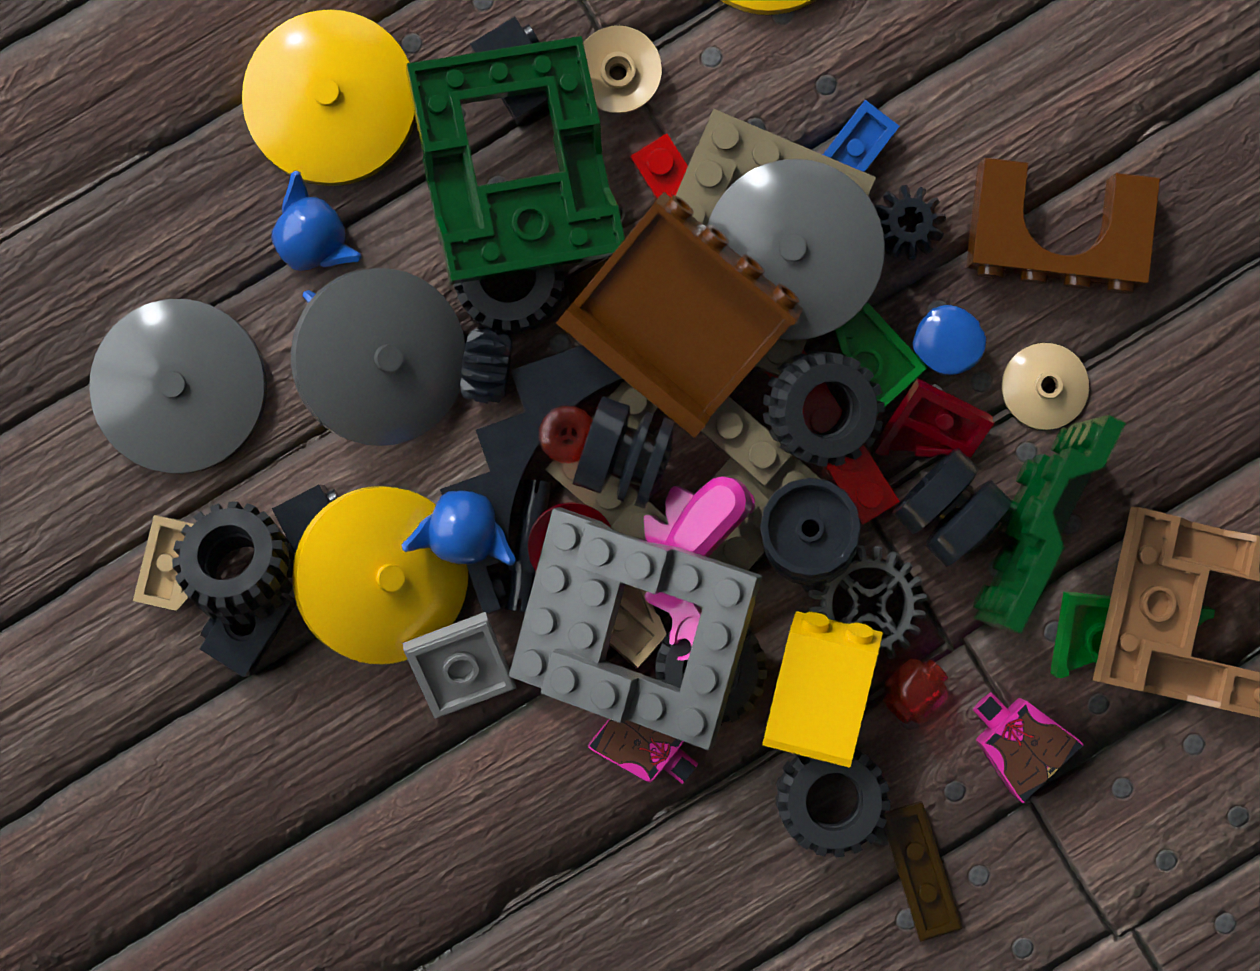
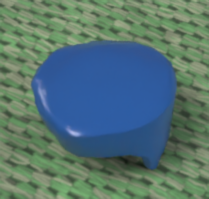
[913,305,986,376]

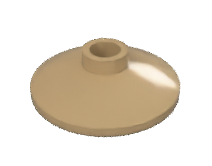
[583,26,662,114]
[1001,343,1089,430]

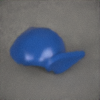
[271,171,362,271]
[402,491,516,566]

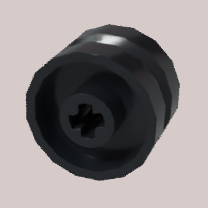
[760,478,861,586]

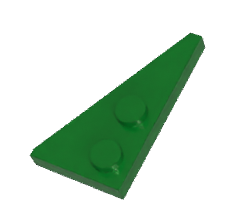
[1050,591,1215,678]

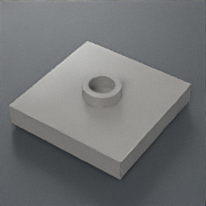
[403,612,517,719]

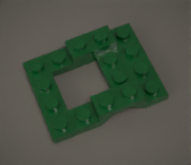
[406,36,625,285]
[973,415,1126,634]

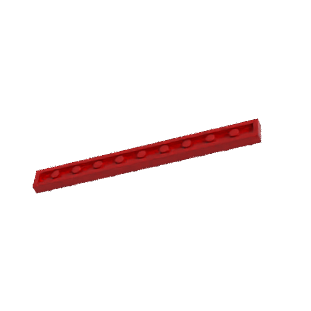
[630,133,900,525]

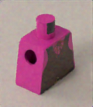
[973,692,1084,803]
[588,719,698,784]

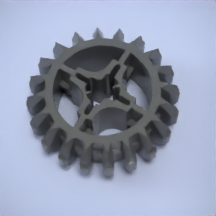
[808,545,927,663]

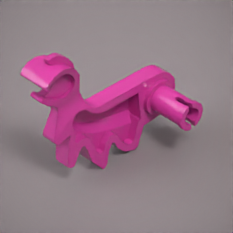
[644,477,755,660]

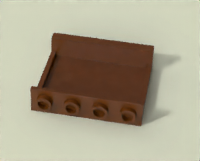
[556,192,803,438]

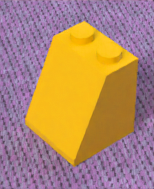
[762,611,883,768]

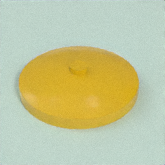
[242,10,416,186]
[292,486,468,664]

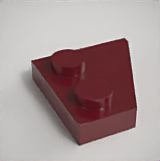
[873,378,994,458]

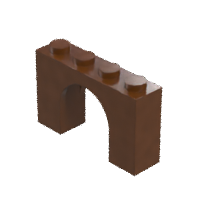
[966,158,1160,294]

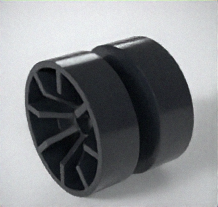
[892,448,1013,567]

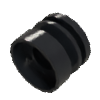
[573,396,675,509]

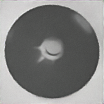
[707,159,884,340]
[291,268,465,446]
[89,299,267,474]

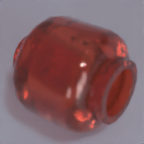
[539,406,593,464]
[883,659,949,724]

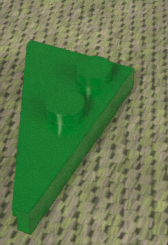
[834,302,928,414]

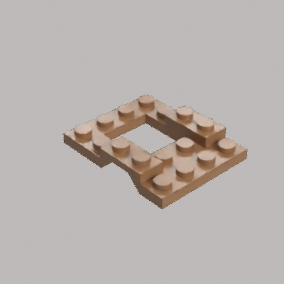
[1093,507,1260,718]

